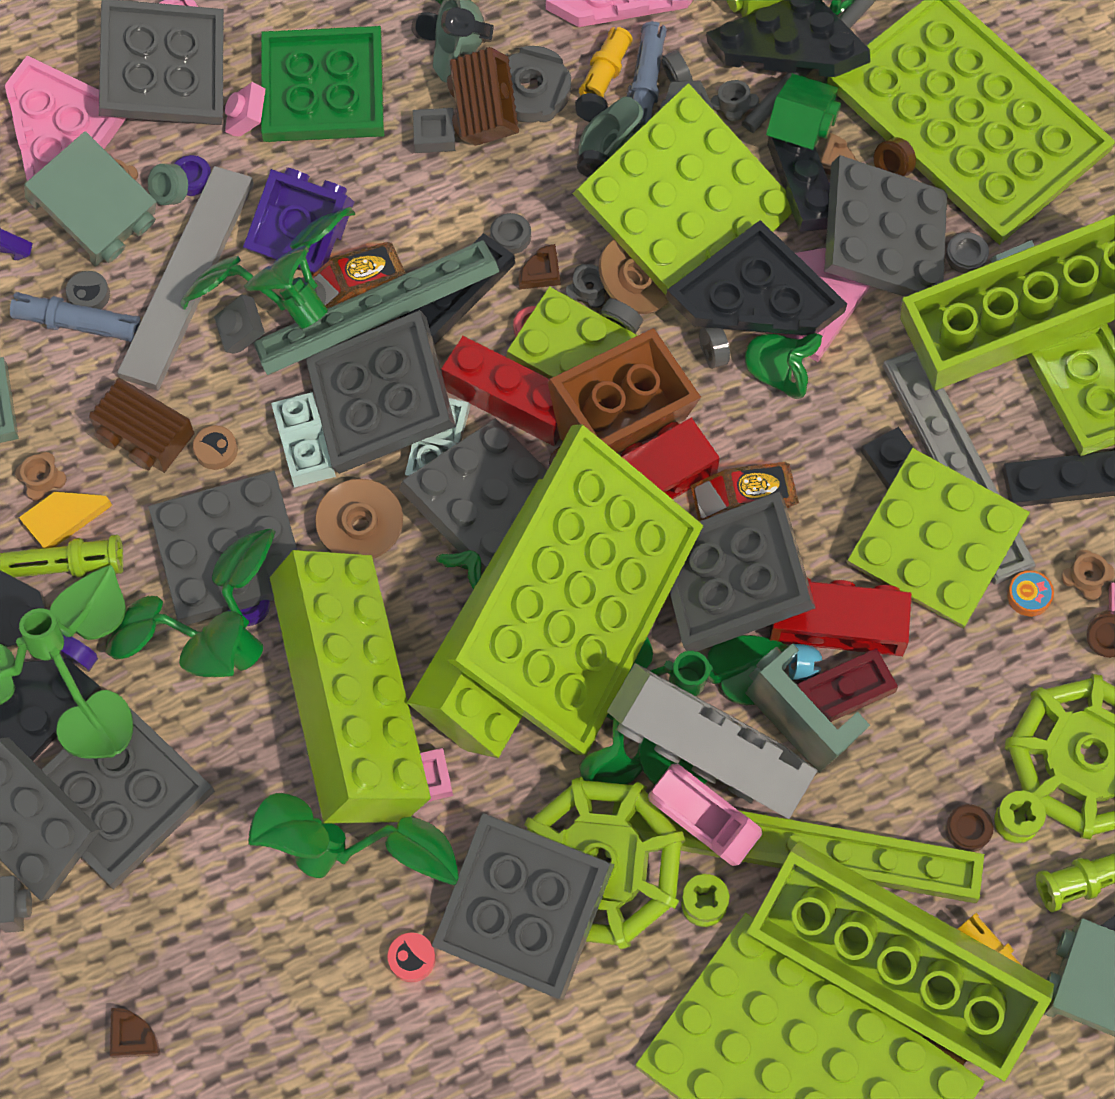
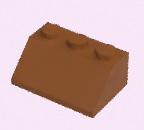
[548,328,701,454]

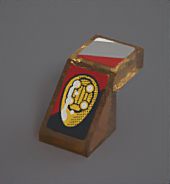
[312,242,406,309]
[691,462,799,522]

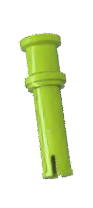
[0,534,123,578]
[1035,853,1115,912]

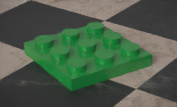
[261,26,385,142]

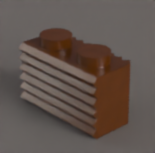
[447,47,520,146]
[89,378,195,473]

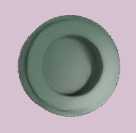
[147,163,188,205]

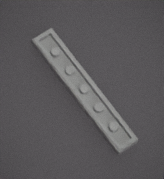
[117,166,254,391]
[883,350,1036,585]

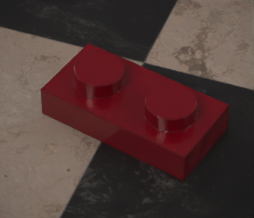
[797,648,898,722]

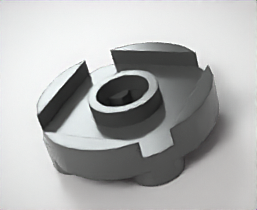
[505,46,571,122]

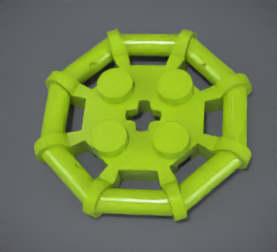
[1005,674,1115,840]
[524,777,685,950]

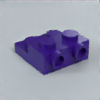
[243,167,355,275]

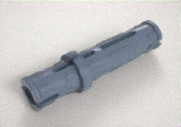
[627,21,667,133]
[10,292,141,342]

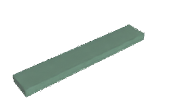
[253,240,499,375]

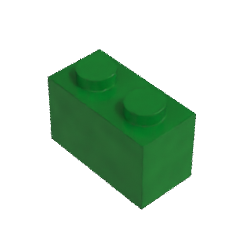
[766,73,841,150]

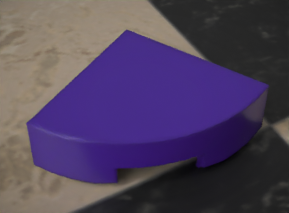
[0,228,33,260]

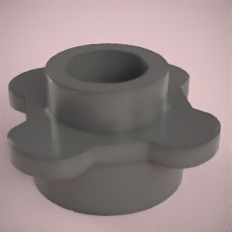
[711,80,759,121]
[566,264,606,308]

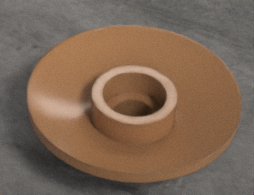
[599,239,669,314]
[315,479,403,559]

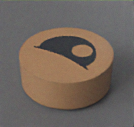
[193,425,238,470]

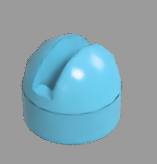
[788,644,822,680]

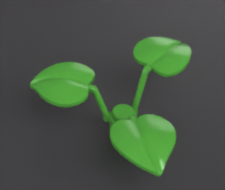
[0,565,133,758]

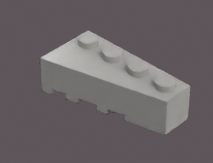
[607,663,818,819]

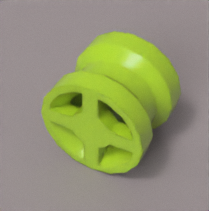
[994,790,1046,843]
[681,874,729,927]

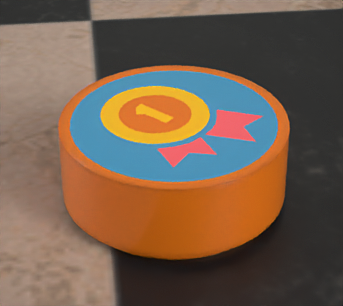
[1007,570,1054,617]

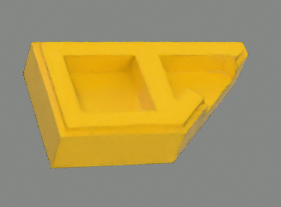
[19,492,112,548]

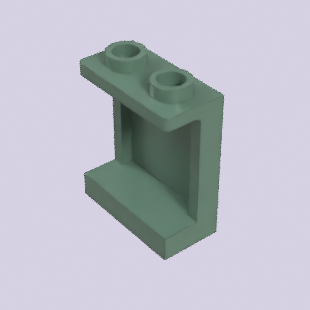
[24,131,157,267]
[745,644,870,773]
[1044,918,1115,1037]

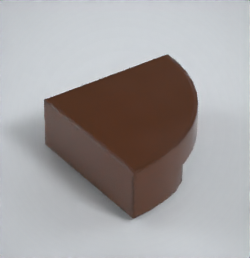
[519,244,561,290]
[110,1008,160,1058]

